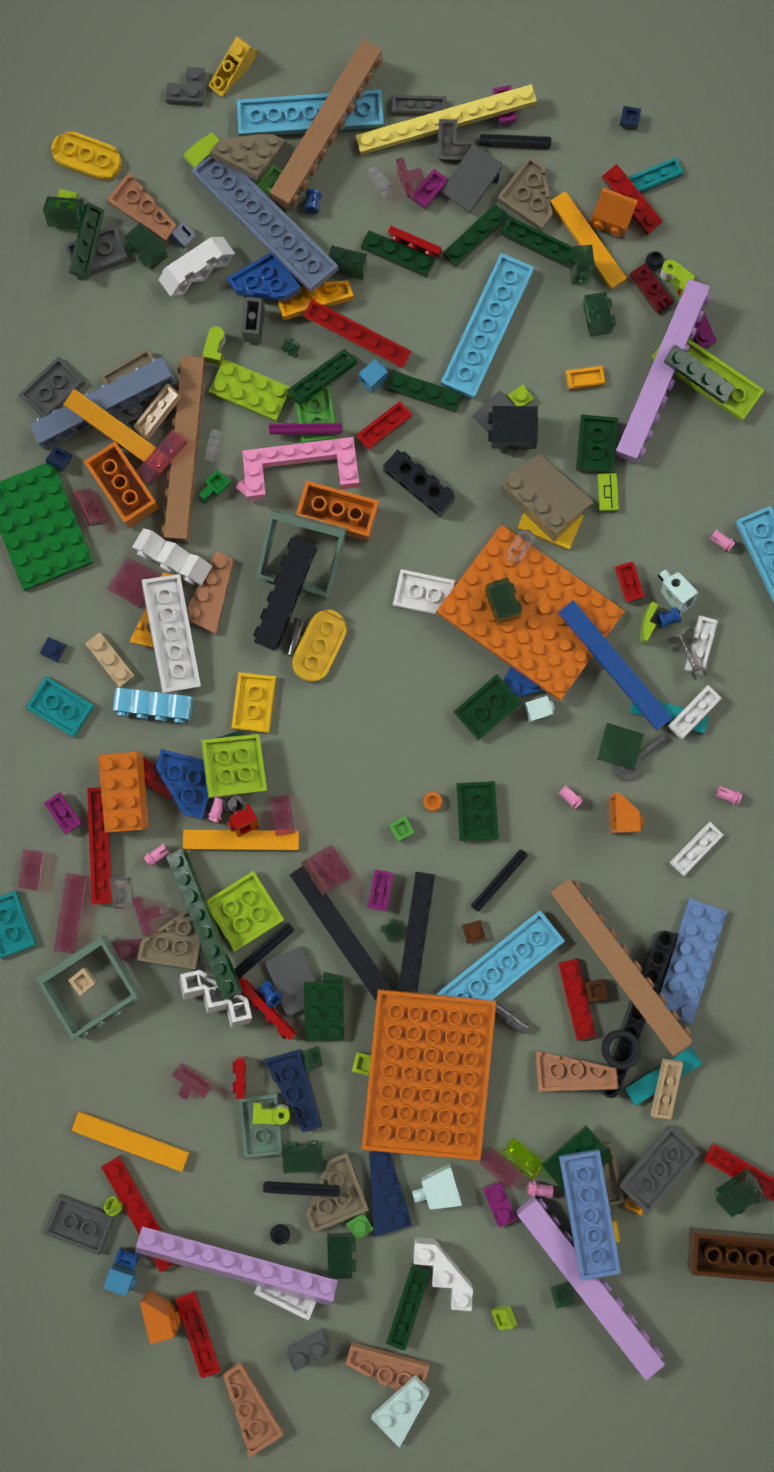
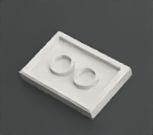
[393,569,456,616]

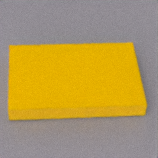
[517,513,584,551]
[231,672,277,733]

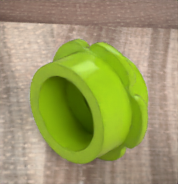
[104,1196,123,1217]

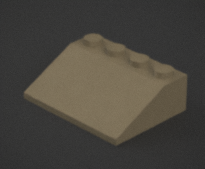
[500,453,594,542]

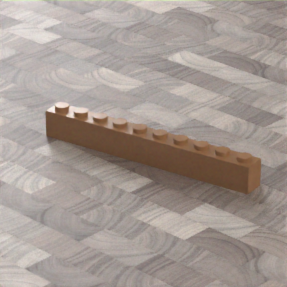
[270,39,383,211]
[161,356,207,544]
[550,879,693,1056]

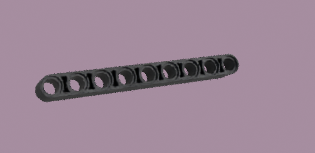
[289,864,393,1001]
[600,930,675,1098]

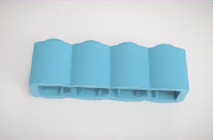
[113,688,194,724]

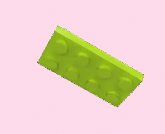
[208,359,290,423]

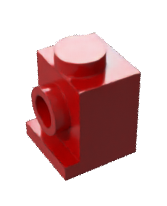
[227,804,259,837]

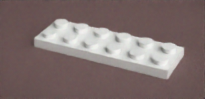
[141,574,201,693]

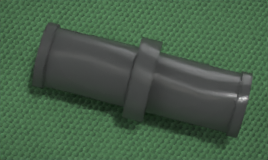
[286,618,306,657]
[495,1001,529,1034]

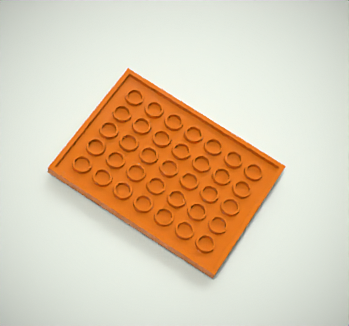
[436,524,625,701]
[361,989,496,1161]

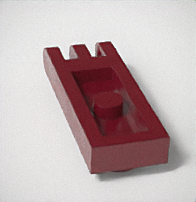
[629,263,673,314]

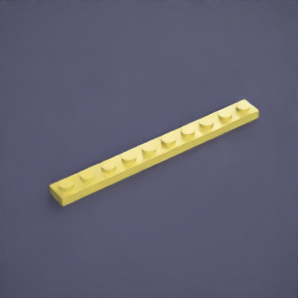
[356,84,537,155]

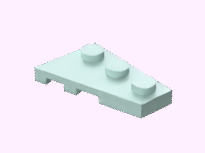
[371,1375,429,1448]

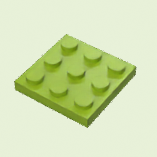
[201,734,267,798]
[206,870,285,952]

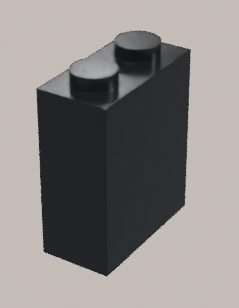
[488,406,538,449]

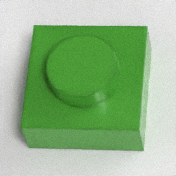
[389,816,415,842]
[346,1213,374,1241]

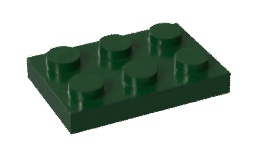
[576,414,619,474]
[453,674,522,741]
[456,781,499,841]
[304,981,344,1041]
[541,1125,613,1193]

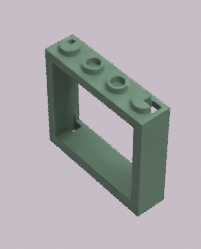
[256,508,348,598]
[36,935,143,1039]

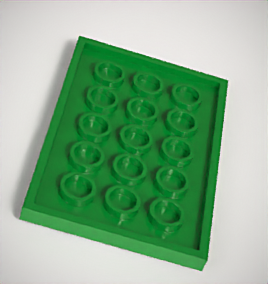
[0,463,94,591]

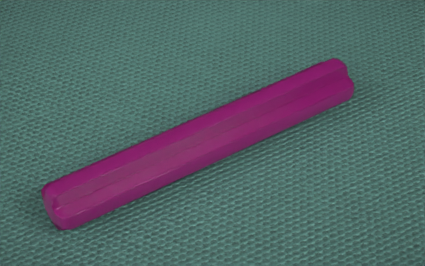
[268,423,343,435]

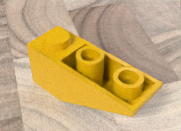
[208,36,259,97]

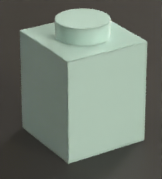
[524,696,555,723]

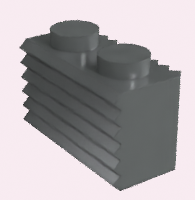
[241,297,265,343]
[286,1328,332,1372]

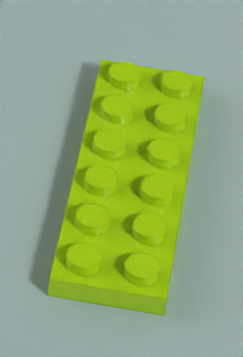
[650,339,765,421]

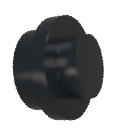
[645,251,664,270]
[223,795,243,814]
[270,1224,290,1245]

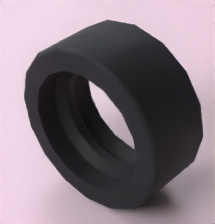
[601,1029,641,1070]

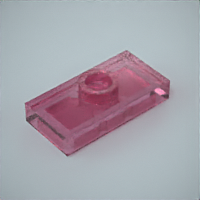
[73,489,107,526]
[270,795,295,836]
[18,849,44,890]
[479,1147,523,1189]

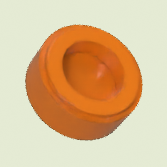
[423,792,443,812]

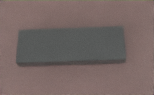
[392,95,446,116]

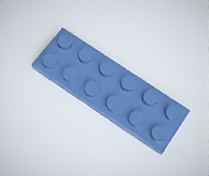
[659,898,727,1024]
[559,1149,621,1281]

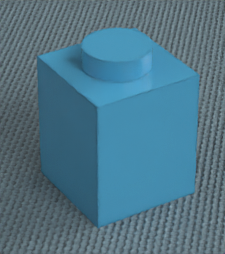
[359,359,388,393]
[103,1263,137,1296]

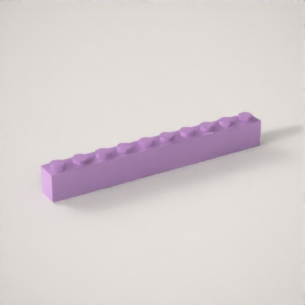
[616,279,712,464]
[516,1196,665,1381]
[135,1227,338,1306]

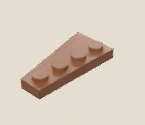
[107,172,177,243]
[187,551,234,635]
[536,1051,619,1092]
[346,1342,429,1392]
[223,1361,284,1458]

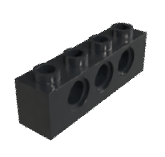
[383,449,455,518]

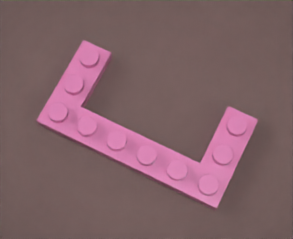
[242,437,360,501]

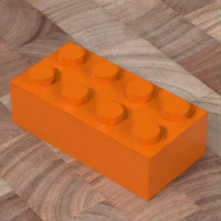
[84,442,160,529]
[296,481,379,542]
[98,751,149,833]

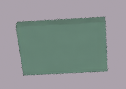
[238,1093,284,1159]

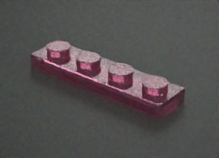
[54,873,87,953]

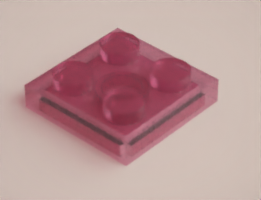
[107,557,160,609]
[302,844,353,895]

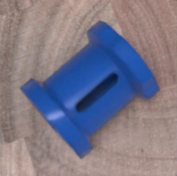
[303,189,322,214]
[656,607,681,629]
[257,981,283,1008]
[115,1247,140,1271]

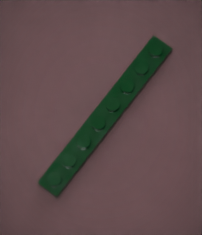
[166,848,243,1000]

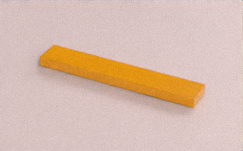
[550,191,627,290]
[63,389,169,473]
[183,830,299,850]
[71,1111,190,1172]

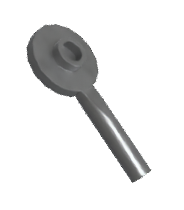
[613,734,667,781]

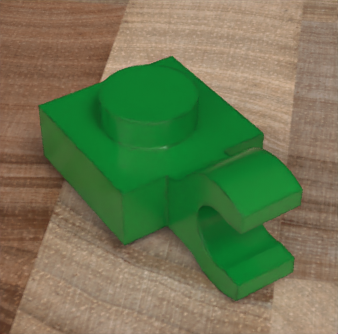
[199,469,231,503]

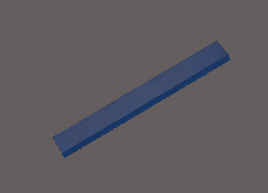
[558,600,672,731]

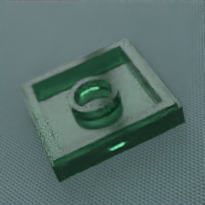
[597,723,644,770]

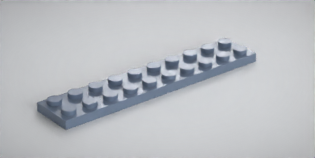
[191,155,339,293]

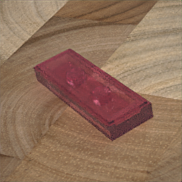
[136,429,188,485]

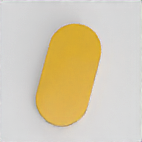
[51,131,122,181]
[292,610,347,682]

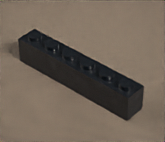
[253,534,319,651]
[398,871,435,992]

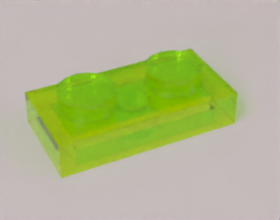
[502,1137,543,1181]

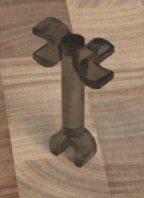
[668,628,706,680]

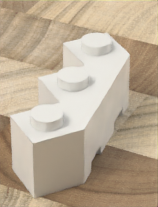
[158,237,235,297]
[132,528,212,585]
[179,970,252,1028]
[413,1237,473,1311]

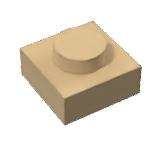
[68,967,97,996]

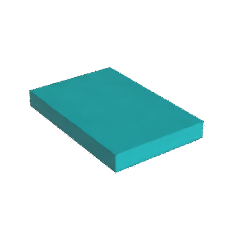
[25,676,95,738]
[0,890,37,959]

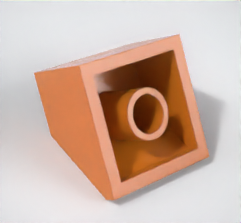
[590,187,638,238]
[609,793,644,834]
[140,1290,182,1344]

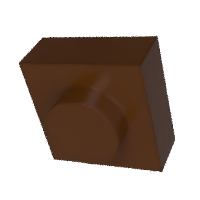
[462,920,486,944]
[584,979,608,1002]

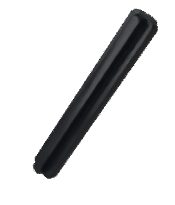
[479,134,552,148]
[471,849,528,912]
[234,923,294,980]
[263,1181,340,1197]

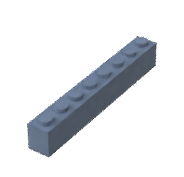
[30,356,177,450]

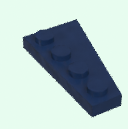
[263,1049,323,1133]
[369,1151,412,1237]

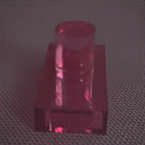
[396,158,423,199]
[132,896,162,936]
[109,938,144,962]
[172,1063,213,1099]

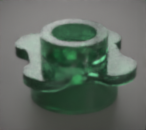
[282,338,300,358]
[380,919,404,942]

